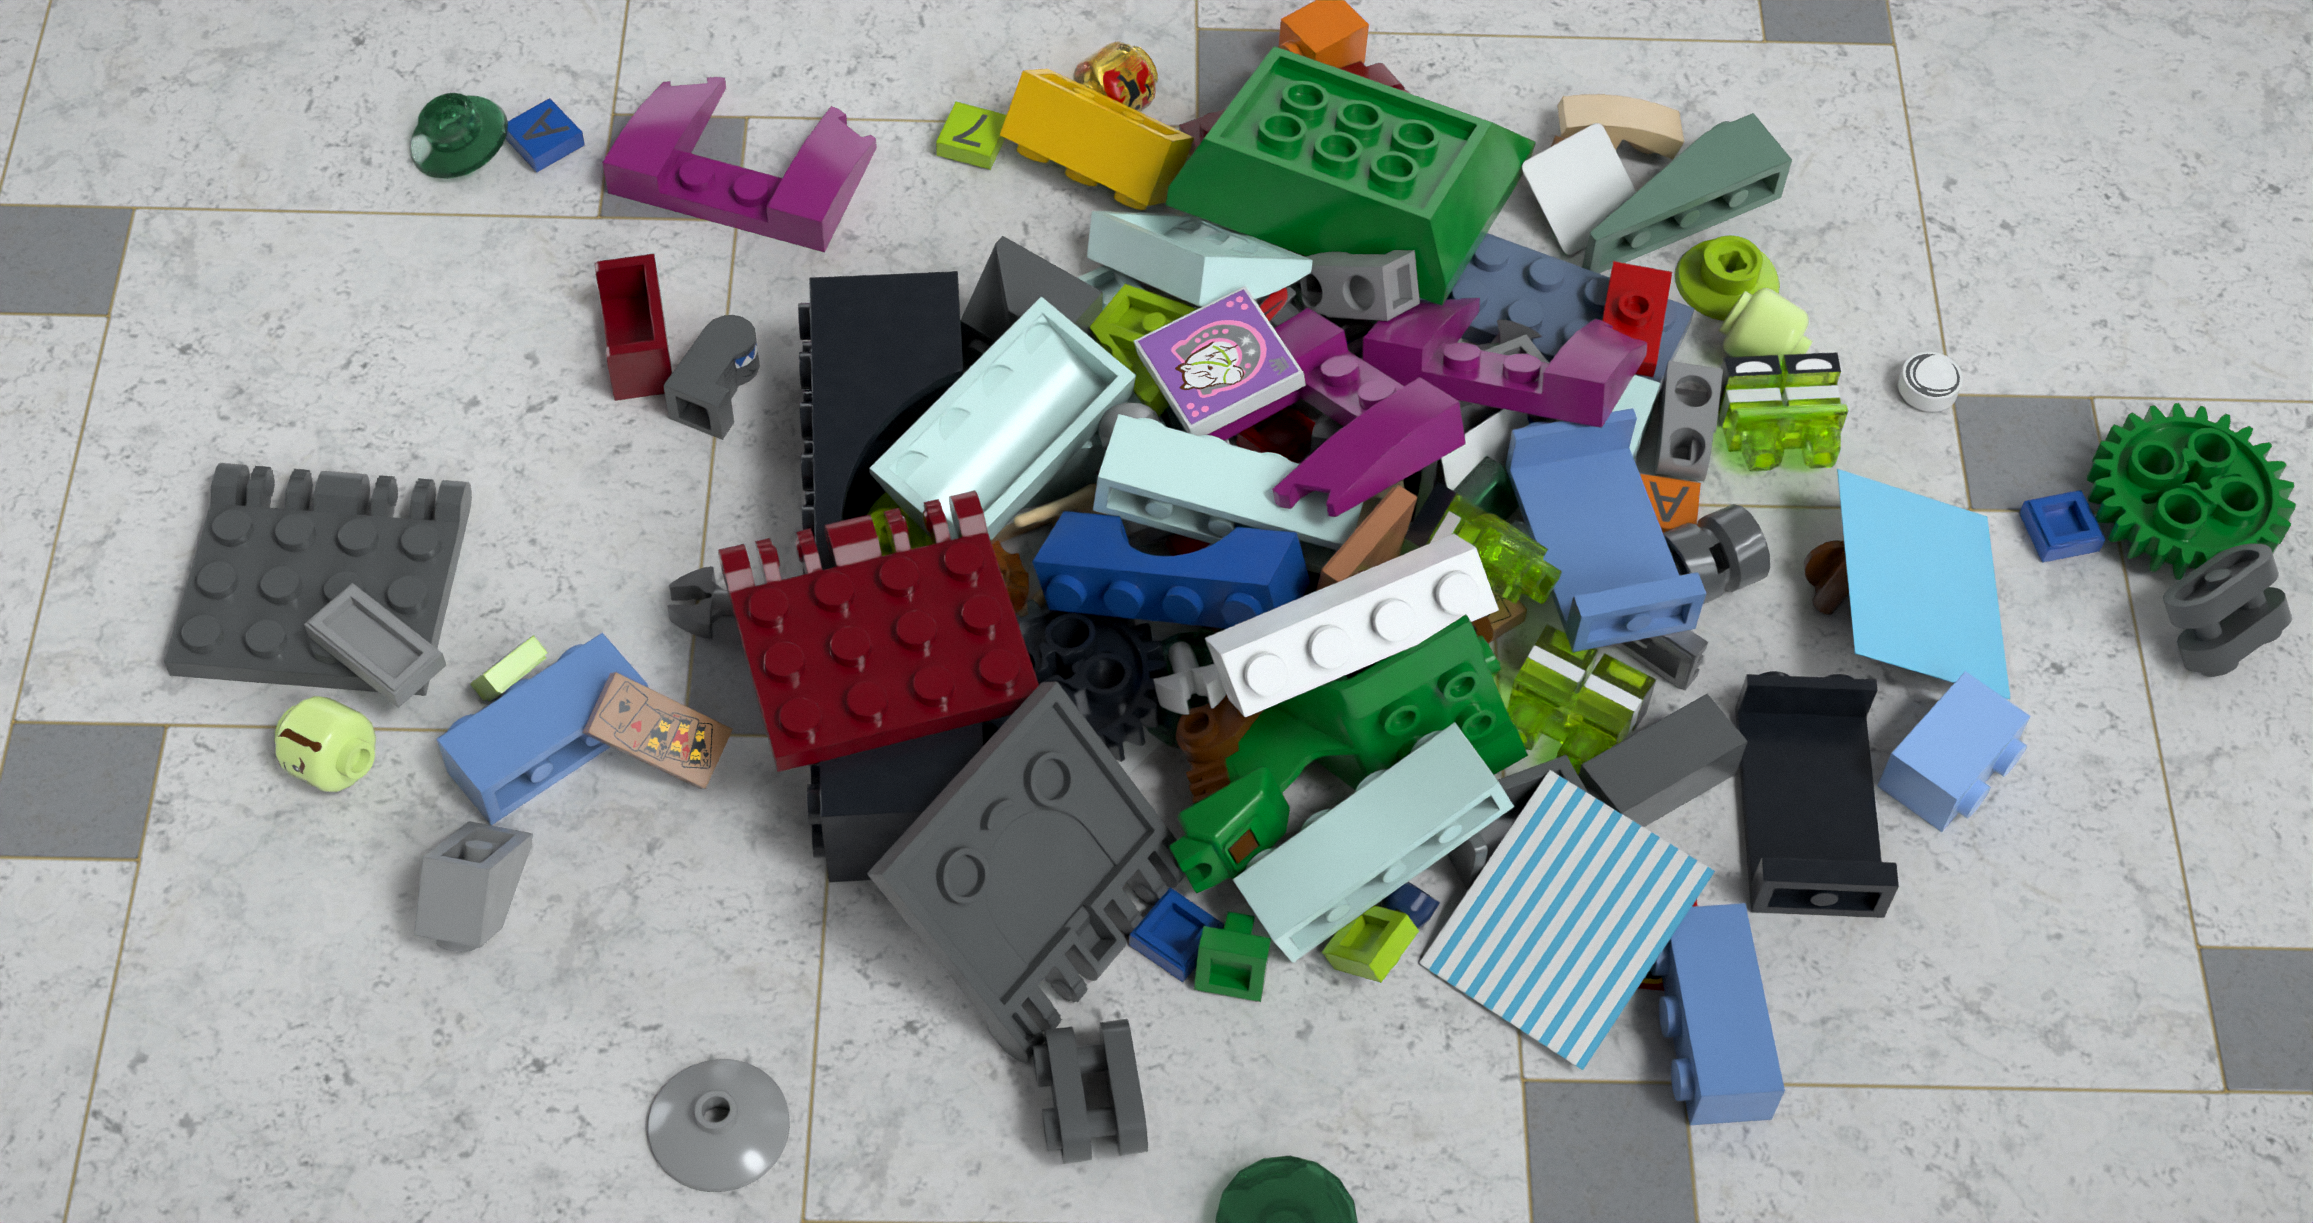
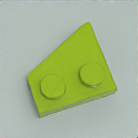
[1090,284,1197,417]

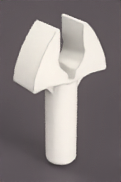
[1154,641,1226,714]

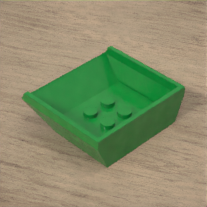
[1166,46,1536,306]

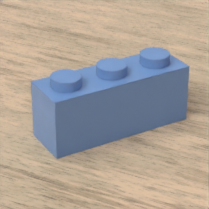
[437,633,648,825]
[1650,903,1785,1126]

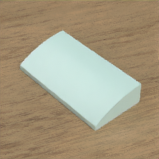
[1087,211,1313,306]
[870,297,1136,540]

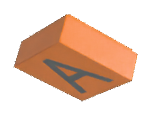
[1639,473,1701,533]

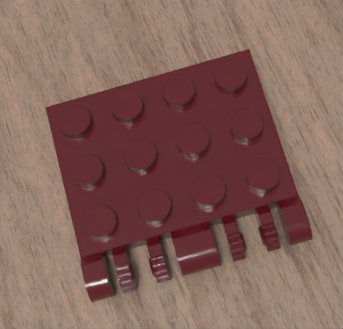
[718,490,1039,772]

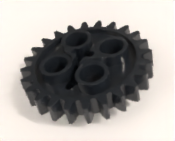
[982,599,1169,762]

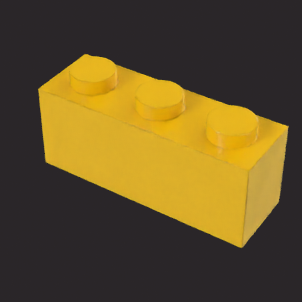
[1000,68,1194,210]

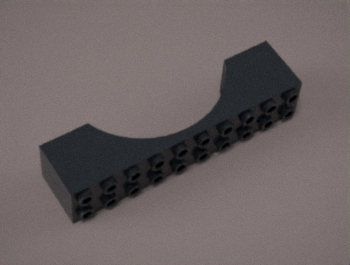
[798,271,983,882]

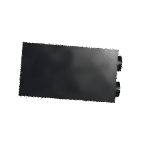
[1735,671,1899,918]

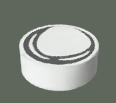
[1898,352,1963,412]

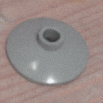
[648,1059,790,1192]

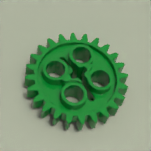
[2087,403,2296,580]

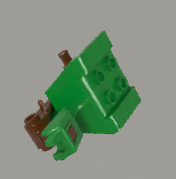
[1169,570,1528,894]

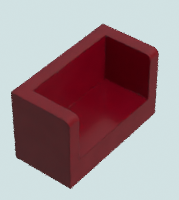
[594,254,672,401]

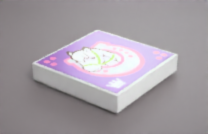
[1134,286,1306,436]

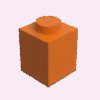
[1278,0,1369,69]

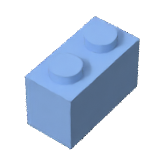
[1877,671,2031,832]

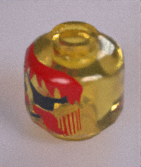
[1073,41,1158,112]

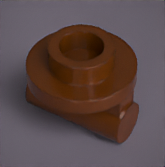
[1804,540,1849,615]

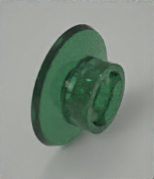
[410,93,508,179]

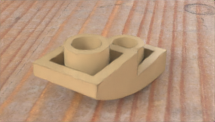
[1557,94,1684,160]

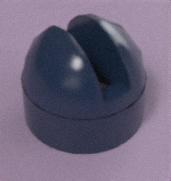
[1380,882,1440,929]

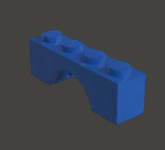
[1032,511,1310,629]

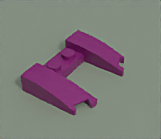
[602,77,877,253]
[1363,298,1647,428]
[1207,308,1466,517]

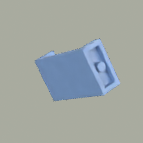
[1505,408,1706,652]

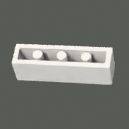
[1205,534,1499,717]

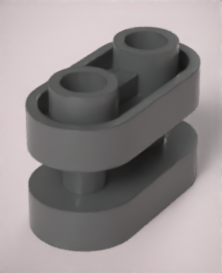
[2163,543,2292,677]
[1032,1019,1148,1164]

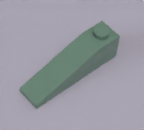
[1582,113,1792,274]

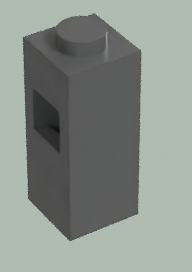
[1578,694,1748,827]

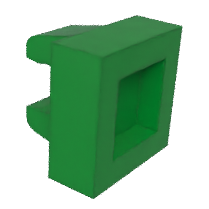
[1194,911,1271,1002]

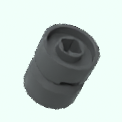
[1663,504,1770,604]

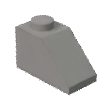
[414,821,533,952]

